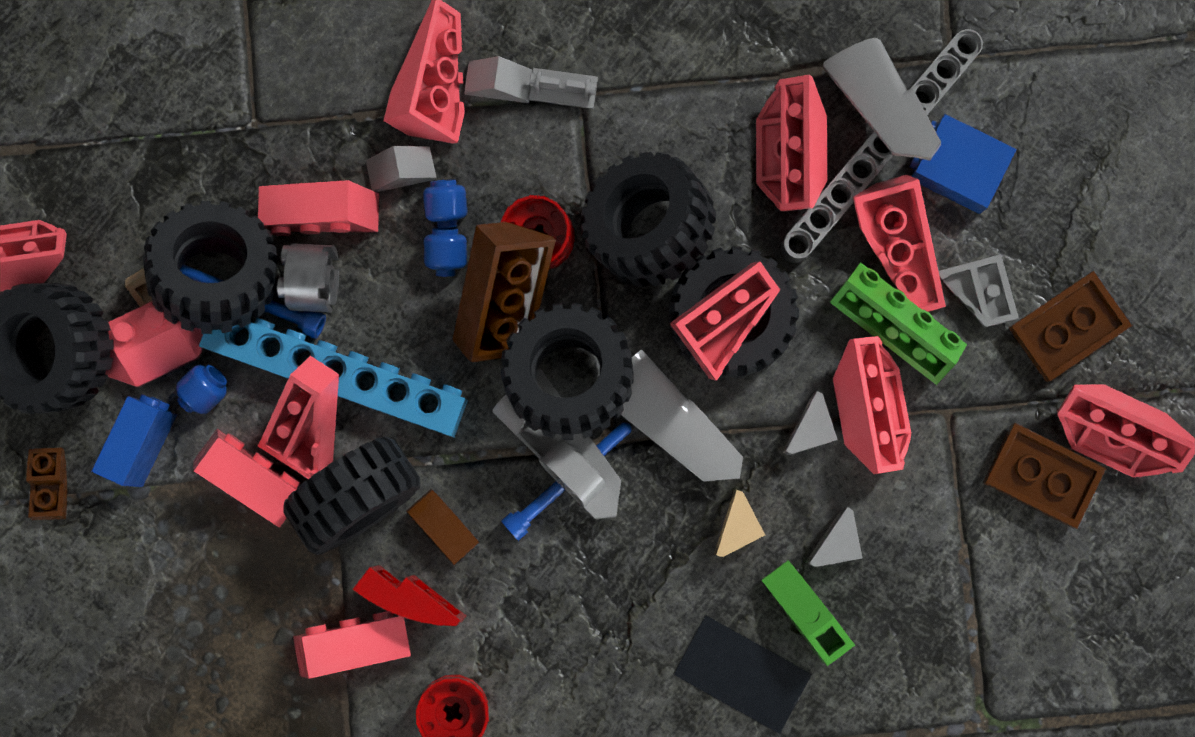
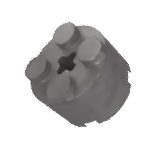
[277,244,339,312]

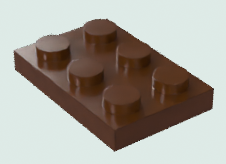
[1008,271,1132,382]
[983,423,1106,529]

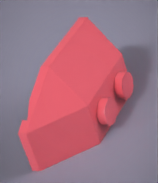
[756,75,827,212]
[0,220,67,292]
[105,301,203,387]
[833,336,911,474]
[1057,384,1195,477]

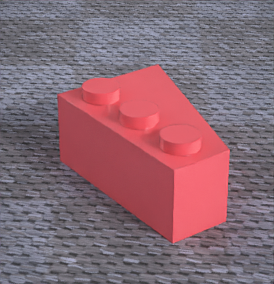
[258,180,379,236]
[670,262,780,381]
[258,356,339,479]
[193,429,301,528]
[293,611,411,679]

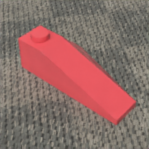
[383,0,465,144]
[853,175,946,312]

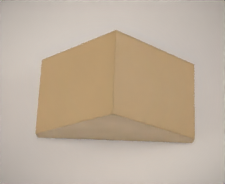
[714,490,765,557]

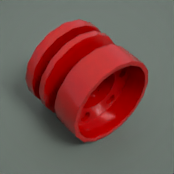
[501,195,575,270]
[416,674,489,737]

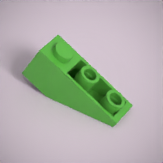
[761,560,855,666]

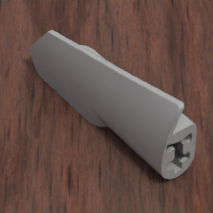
[823,38,941,161]
[621,349,743,481]
[493,369,621,519]

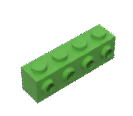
[830,262,967,385]

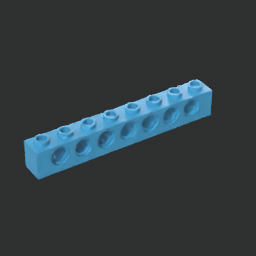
[199,318,468,438]

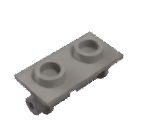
[529,68,598,109]

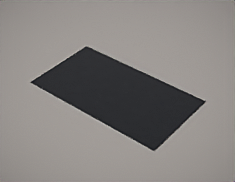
[674,615,812,734]

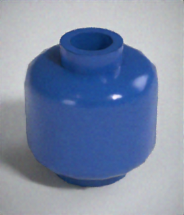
[423,179,468,228]
[424,228,467,277]
[176,365,227,414]

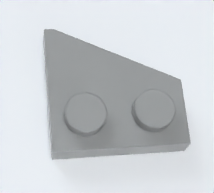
[939,254,1019,328]

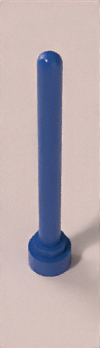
[179,264,326,339]
[501,422,631,541]

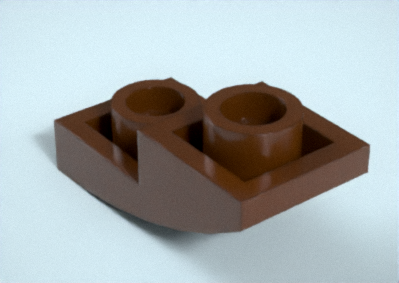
[26,447,67,520]
[406,489,479,565]

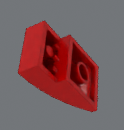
[353,565,466,626]

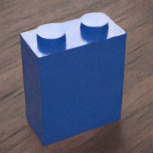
[909,114,1017,214]
[91,394,177,487]

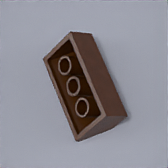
[452,222,556,362]

